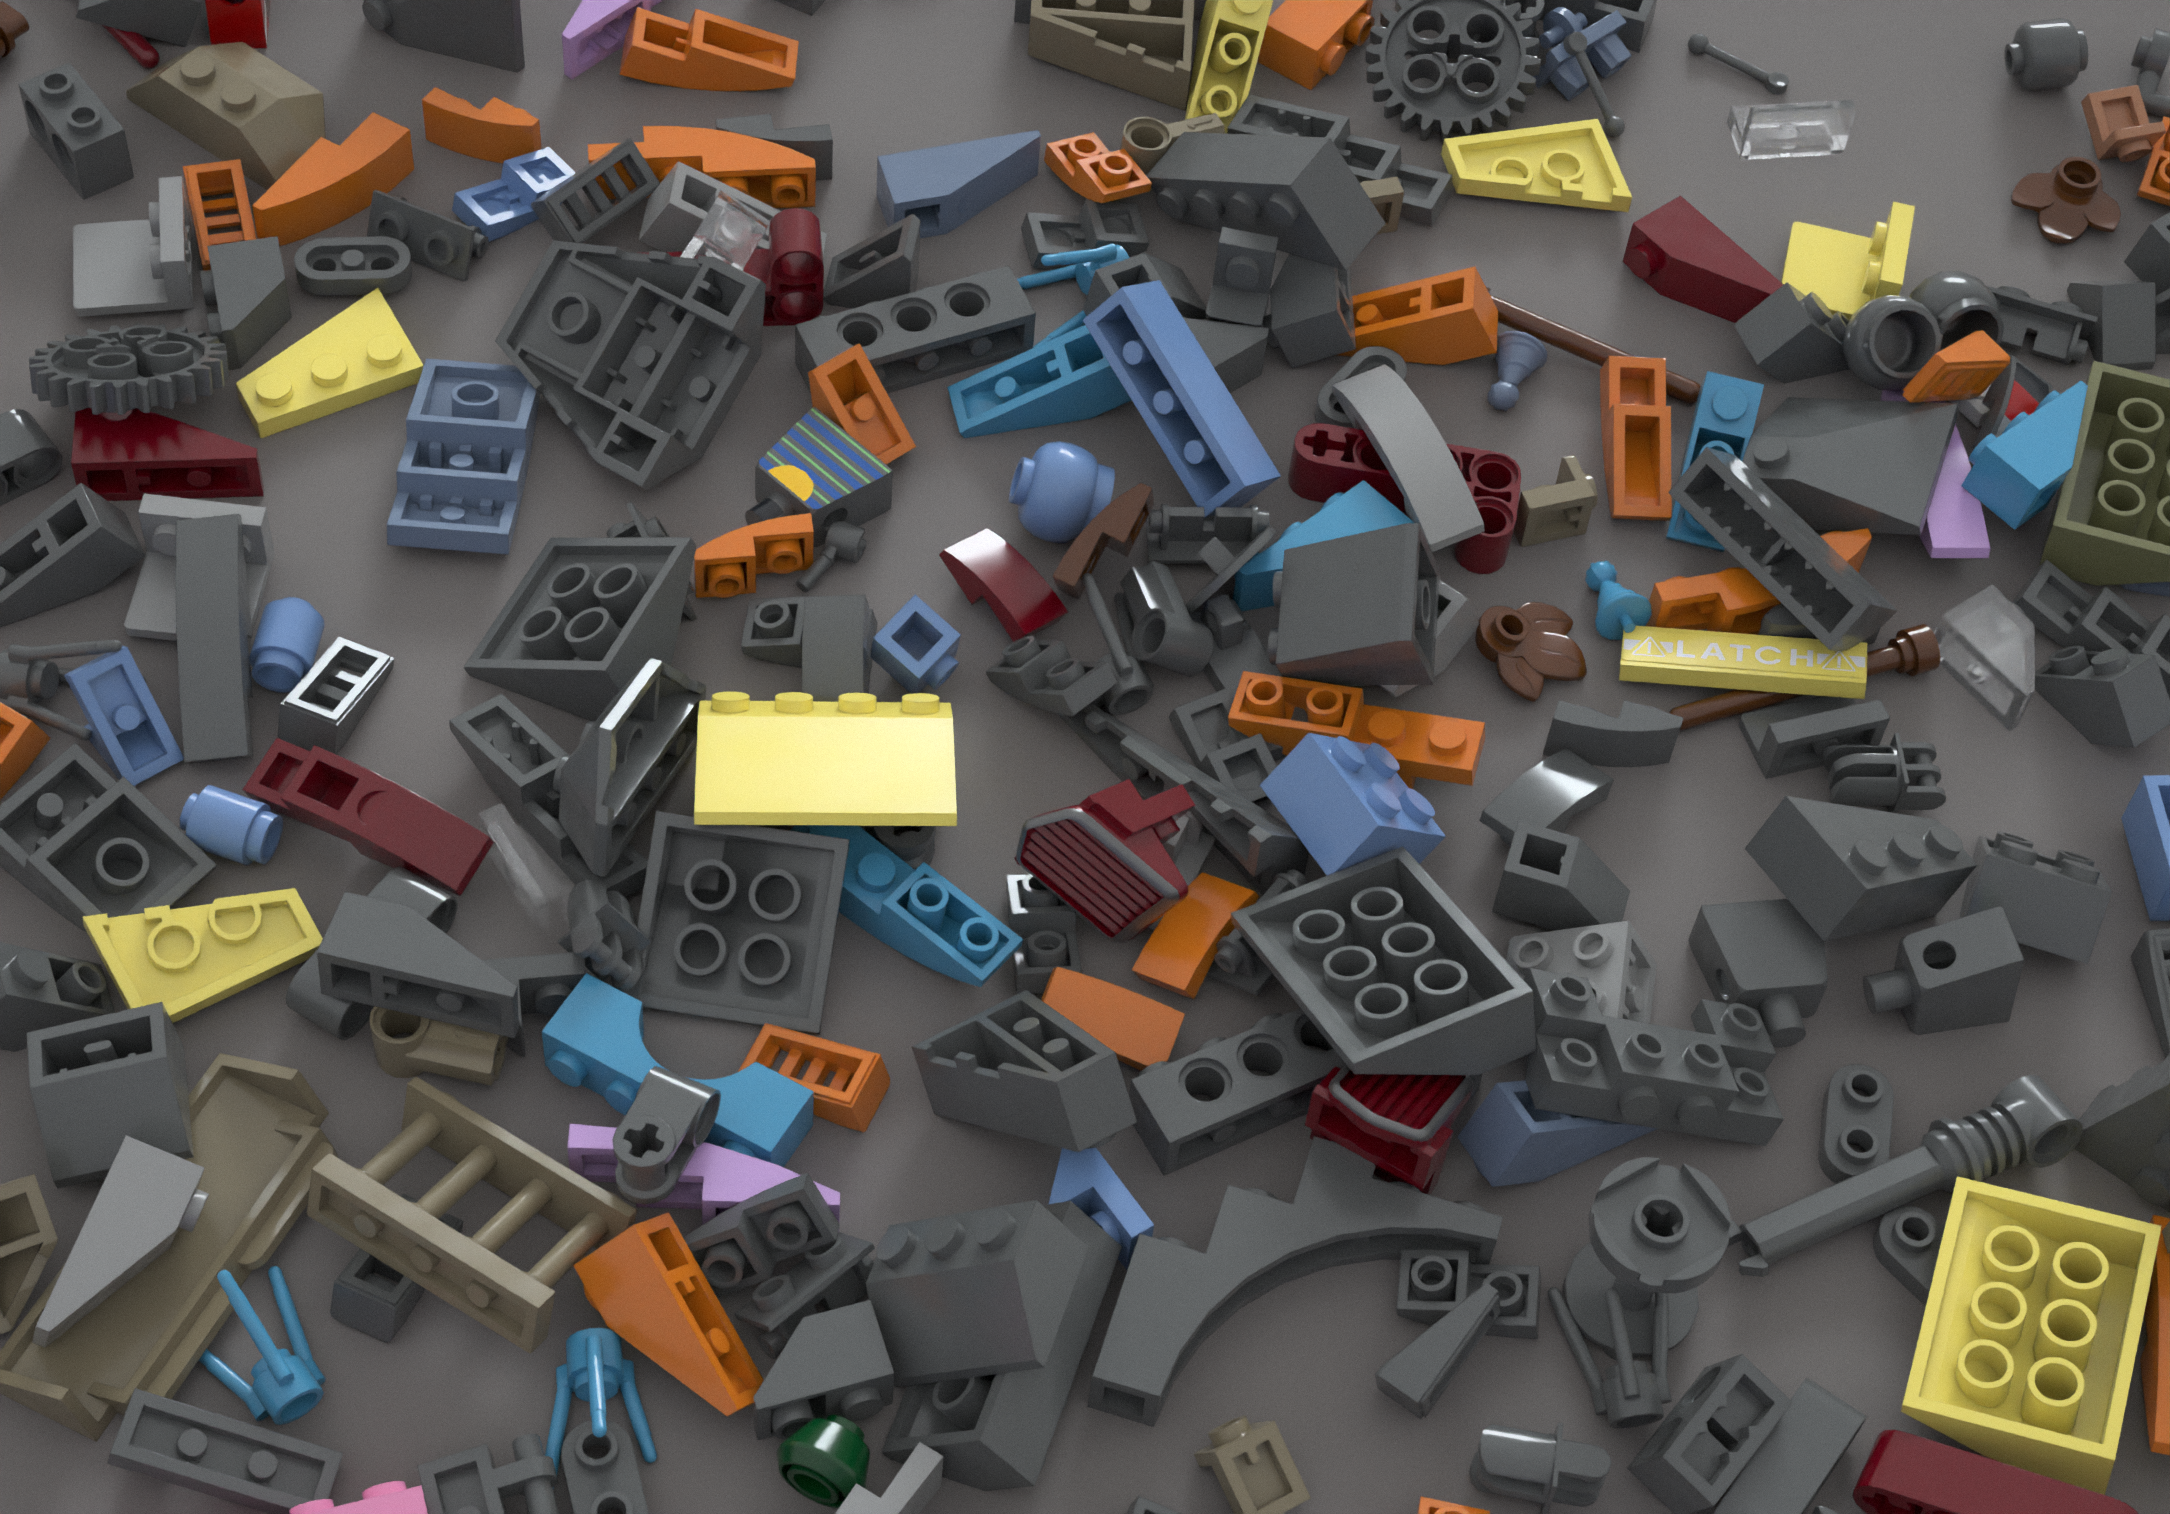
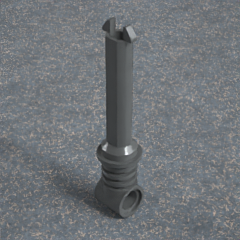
[1727,1075,2083,1277]

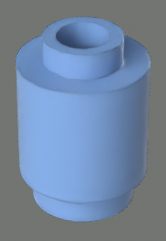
[249,597,325,693]
[180,785,283,865]

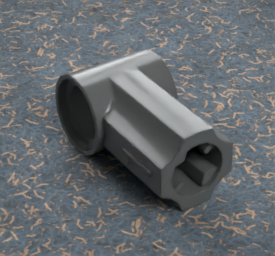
[1120,561,1213,677]

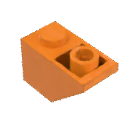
[1258,0,1374,90]

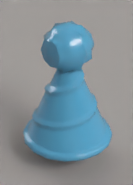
[1585,561,1652,640]

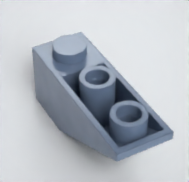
[876,130,1041,238]

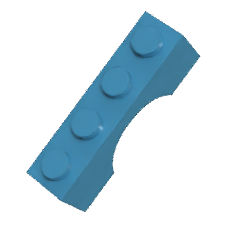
[542,973,814,1167]

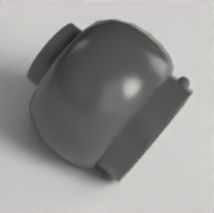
[1909,271,2004,350]
[1843,295,1943,391]

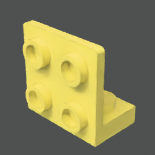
[1781,201,1915,320]

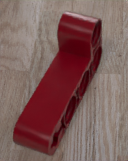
[639,208,824,326]
[1288,423,1521,574]
[1852,1430,2139,1514]

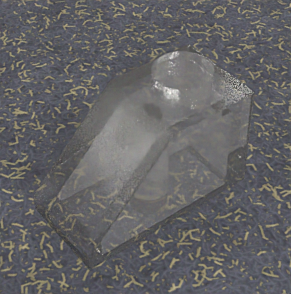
[679,189,769,270]
[1934,584,2035,731]

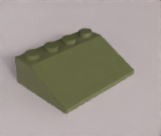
[2039,361,2170,586]

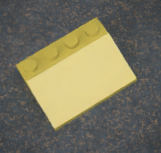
[694,692,957,826]
[1901,1176,2161,1495]

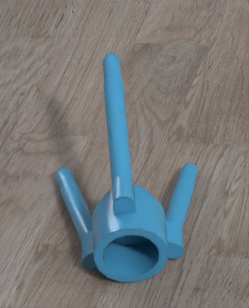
[1017,243,1130,348]
[198,1266,326,1425]
[545,1328,657,1489]

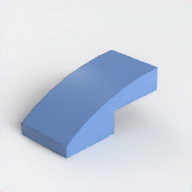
[452,147,575,242]

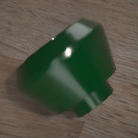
[776,1415,870,1508]

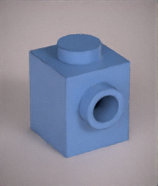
[870,594,961,694]

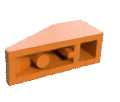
[1337,266,1498,365]
[573,1212,764,1417]

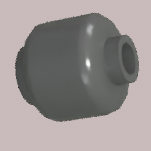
[2004,18,2089,91]

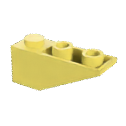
[1185,0,1273,134]

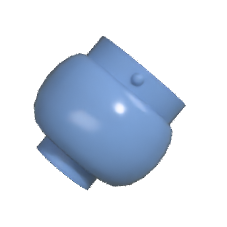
[1009,441,1115,543]

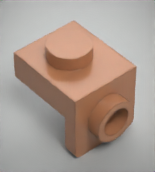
[2081,85,2166,162]

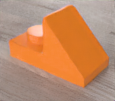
[808,343,916,464]

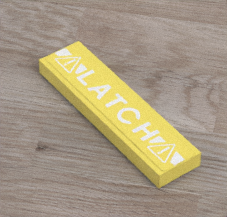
[1619,626,1867,699]

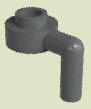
[2131,28,2170,118]

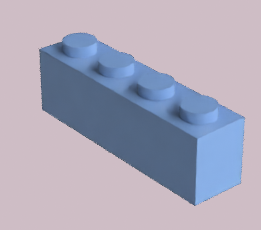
[1083,280,1281,518]

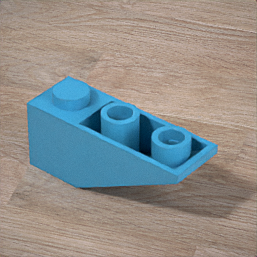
[1666,371,1764,552]
[1961,381,2088,530]
[1233,480,1414,611]

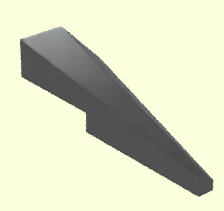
[1058,703,1309,895]

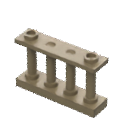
[307,1076,637,1354]

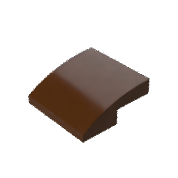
[1053,483,1154,600]

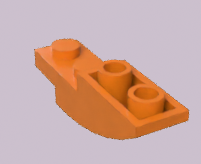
[588,126,816,208]
[1646,528,1872,635]
[1228,671,1486,789]

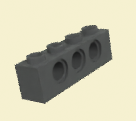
[795,265,1036,393]
[1129,1008,1346,1176]

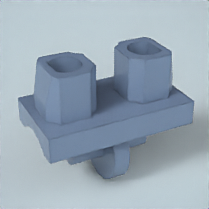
[1533,7,1632,101]

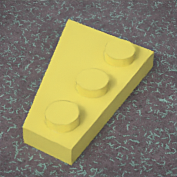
[1441,119,1632,212]
[236,288,424,439]
[83,888,323,1023]

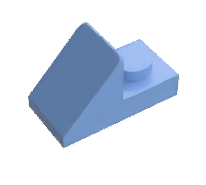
[64,646,184,786]
[1048,1148,1154,1270]

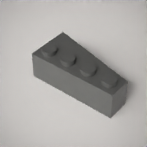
[1146,132,1385,270]

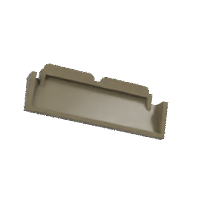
[0,1053,338,1442]

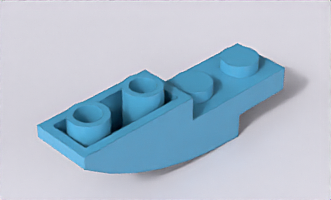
[790,825,1023,987]

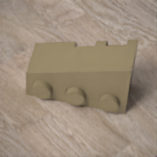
[1028,0,1194,111]

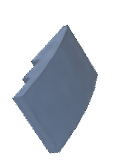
[387,359,540,555]

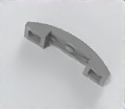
[1332,364,1485,552]

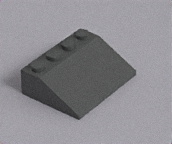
[1231,846,1536,1075]

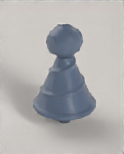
[1487,331,1547,411]

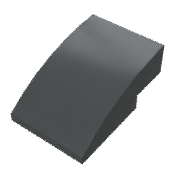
[0,743,217,933]

